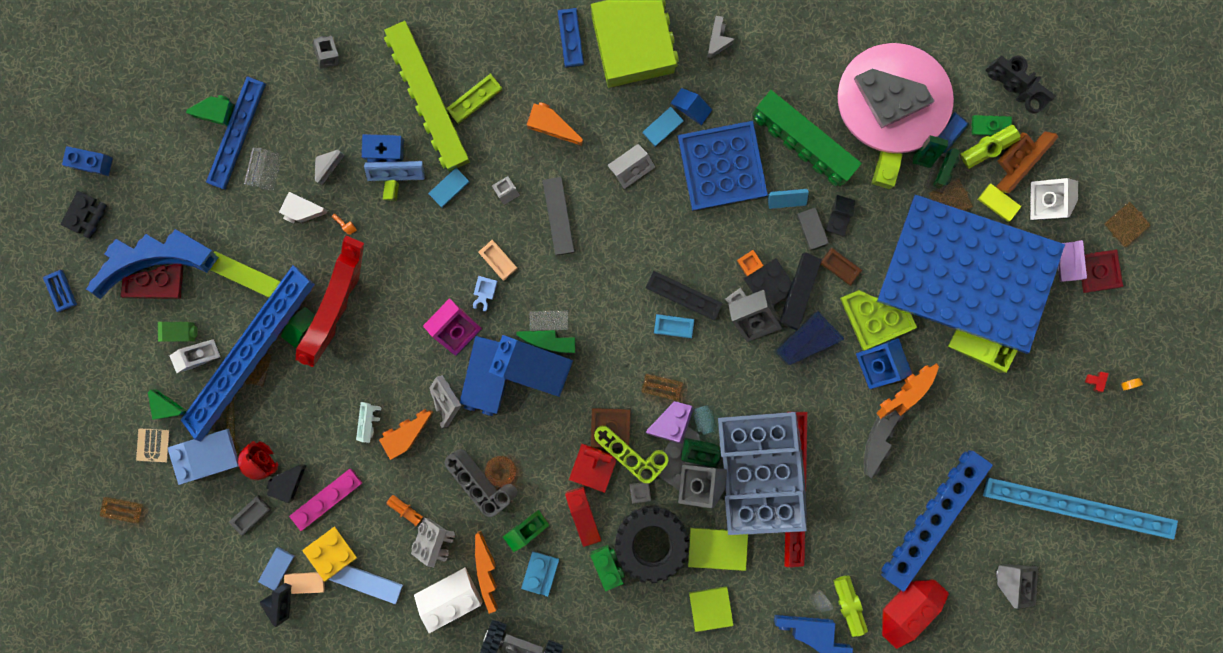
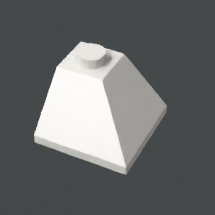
[1030,178,1078,220]

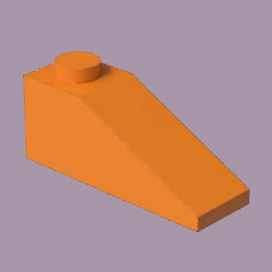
[527,103,583,146]

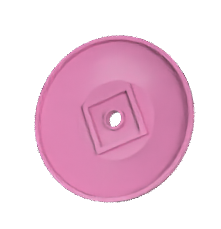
[838,43,954,153]

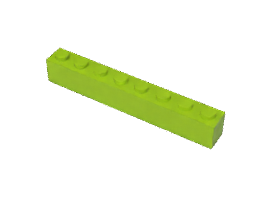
[384,21,470,172]

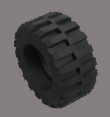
[615,506,690,583]

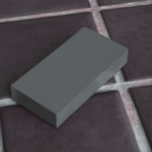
[797,207,828,250]
[229,495,271,536]

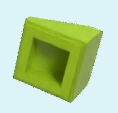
[383,180,399,202]

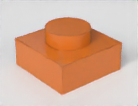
[737,250,764,276]

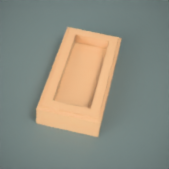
[478,240,518,281]
[284,572,325,594]

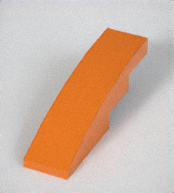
[475,531,498,614]

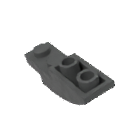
[864,410,905,478]

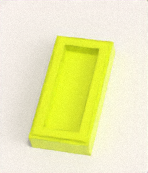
[977,184,1021,222]

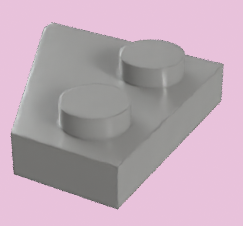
[430,375,461,428]

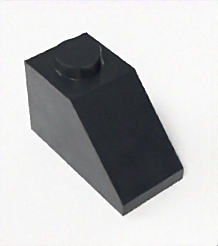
[266,464,306,503]

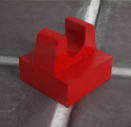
[1085,371,1109,393]

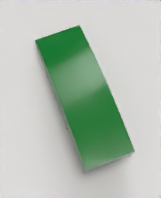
[516,330,576,353]

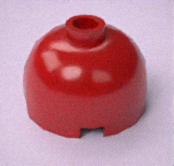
[238,441,278,480]

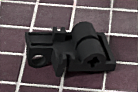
[985,55,1056,114]

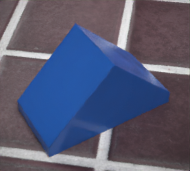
[670,88,712,125]

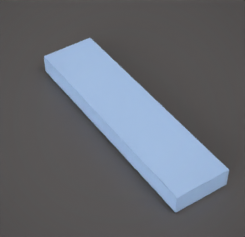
[329,565,403,604]

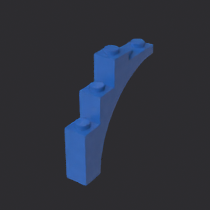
[86,229,219,299]

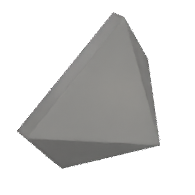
[315,150,344,185]

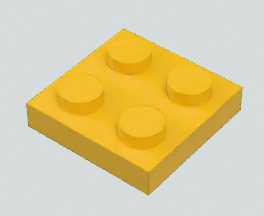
[302,527,357,582]

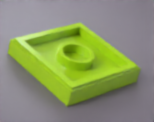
[689,586,733,632]

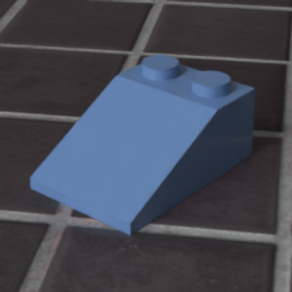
[168,429,239,485]

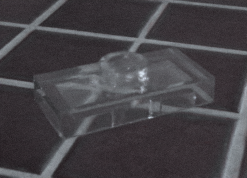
[529,310,568,331]

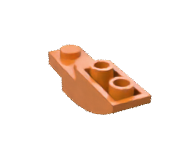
[877,363,939,419]

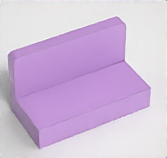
[1058,240,1087,282]

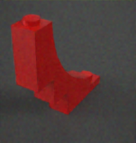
[295,235,364,367]

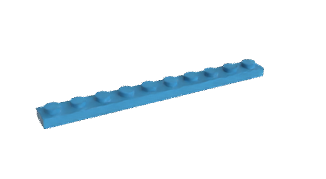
[983,477,1178,539]

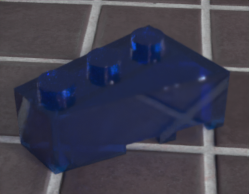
[773,311,844,365]

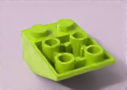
[948,329,1018,373]

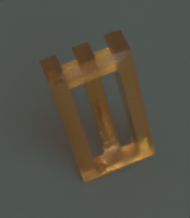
[641,374,683,401]
[100,497,143,524]

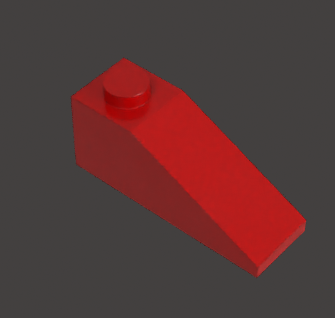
[565,486,601,547]

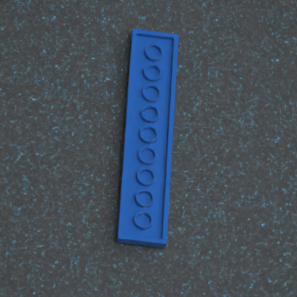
[181,265,315,442]

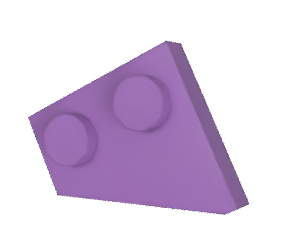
[646,401,694,444]

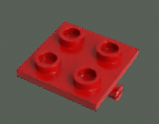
[569,444,617,493]

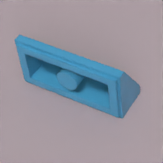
[768,189,809,209]

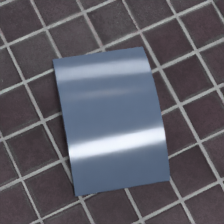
[718,412,807,535]

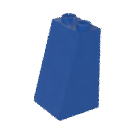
[489,335,573,397]
[460,336,507,416]

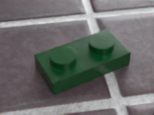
[913,135,948,168]
[933,148,960,189]

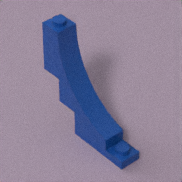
[774,615,853,653]

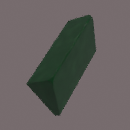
[681,438,721,468]

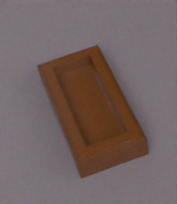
[820,248,862,286]

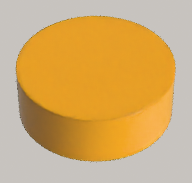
[1121,378,1143,391]

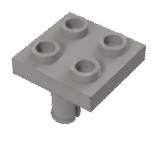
[411,517,455,568]

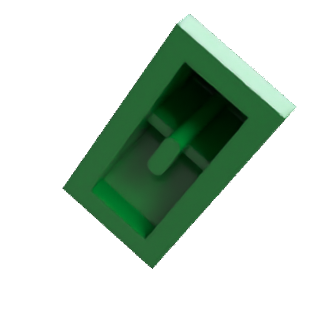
[281,307,315,348]
[148,389,187,420]

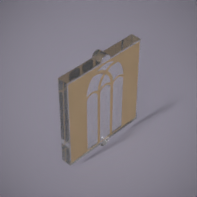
[136,426,170,464]

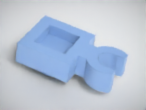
[473,276,498,312]

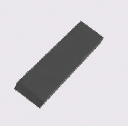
[543,177,574,255]

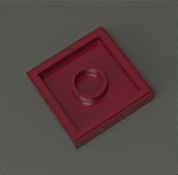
[1082,249,1123,293]

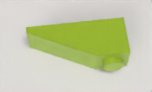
[871,151,902,189]

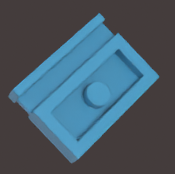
[521,551,559,597]

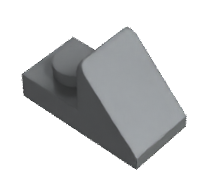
[707,16,735,58]

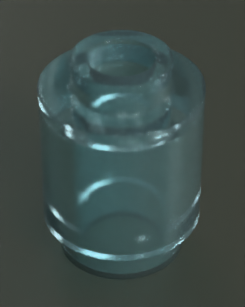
[693,405,717,434]

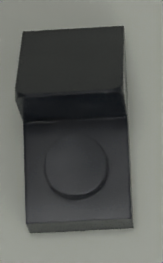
[825,195,855,237]
[260,583,292,627]

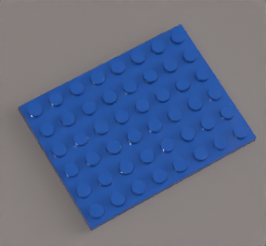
[877,195,1065,354]

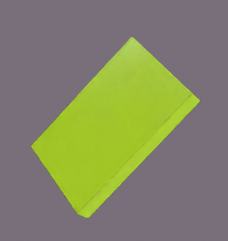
[688,528,748,571]

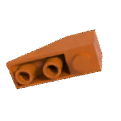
[379,409,433,460]

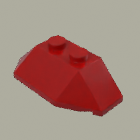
[882,580,949,649]

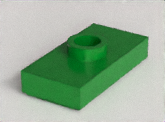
[971,115,1012,136]

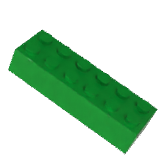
[752,90,862,187]

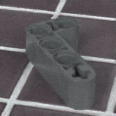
[445,449,518,517]

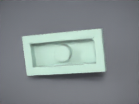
[356,402,381,443]

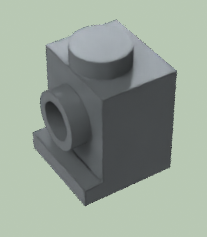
[313,36,339,69]

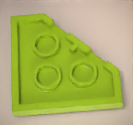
[840,290,917,351]

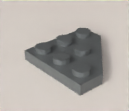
[854,68,934,129]
[650,427,705,490]

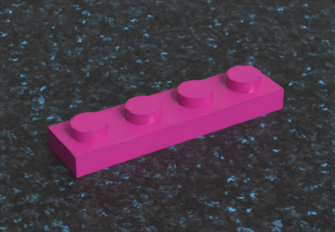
[289,468,362,531]

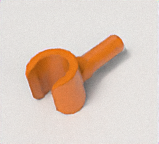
[332,214,357,235]

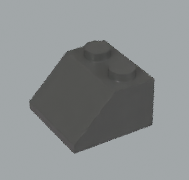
[729,290,782,342]

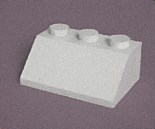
[414,568,483,633]

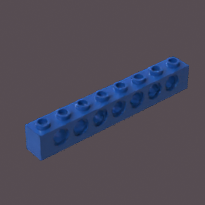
[881,450,993,592]

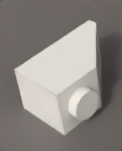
[279,192,328,224]
[170,339,220,373]

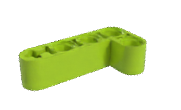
[594,426,669,483]

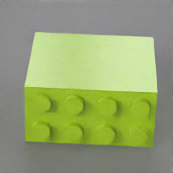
[591,0,679,88]

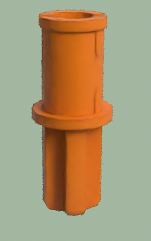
[387,495,423,526]

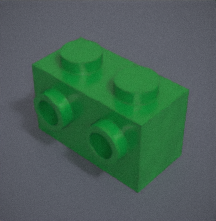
[590,545,625,592]

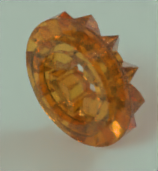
[485,456,516,487]

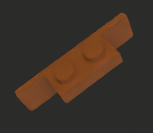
[996,131,1059,193]

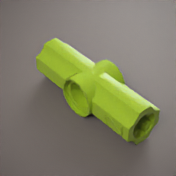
[960,125,1021,169]
[833,575,868,637]

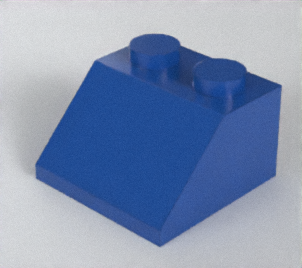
[856,338,912,389]

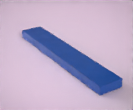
[206,77,266,190]

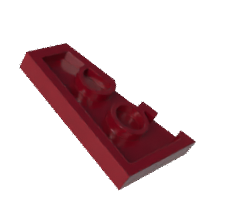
[121,264,184,299]

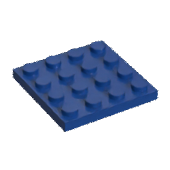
[677,121,768,211]

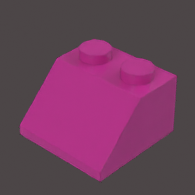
[423,298,482,356]

